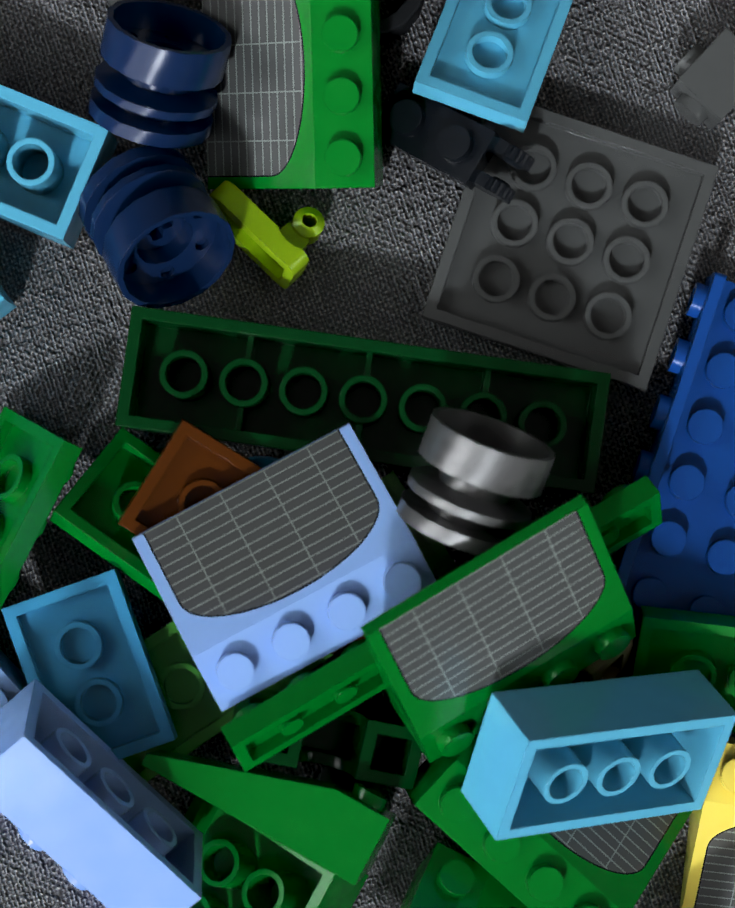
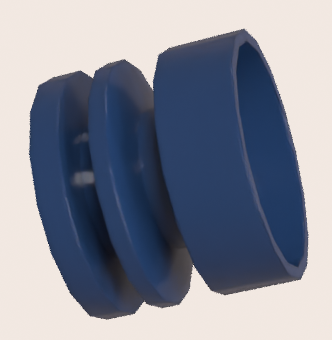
[89,0,232,149]
[78,146,235,309]

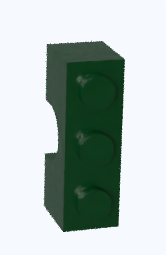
[227,689,422,790]

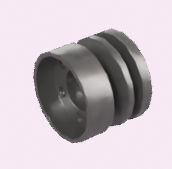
[396,407,555,555]

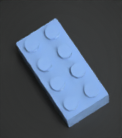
[0,678,203,908]

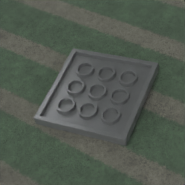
[421,106,719,391]

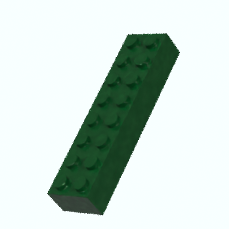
[115,306,611,494]

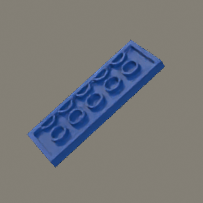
[613,272,735,622]

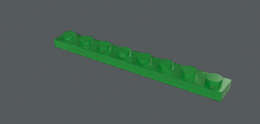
[220,475,662,772]

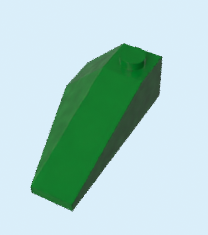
[141,750,396,886]

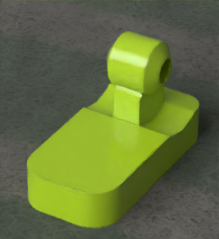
[209,180,325,289]

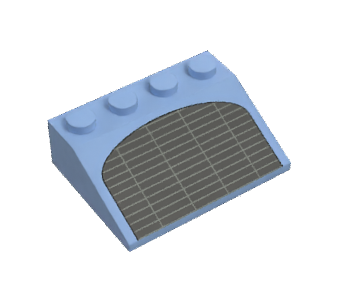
[132,423,436,712]

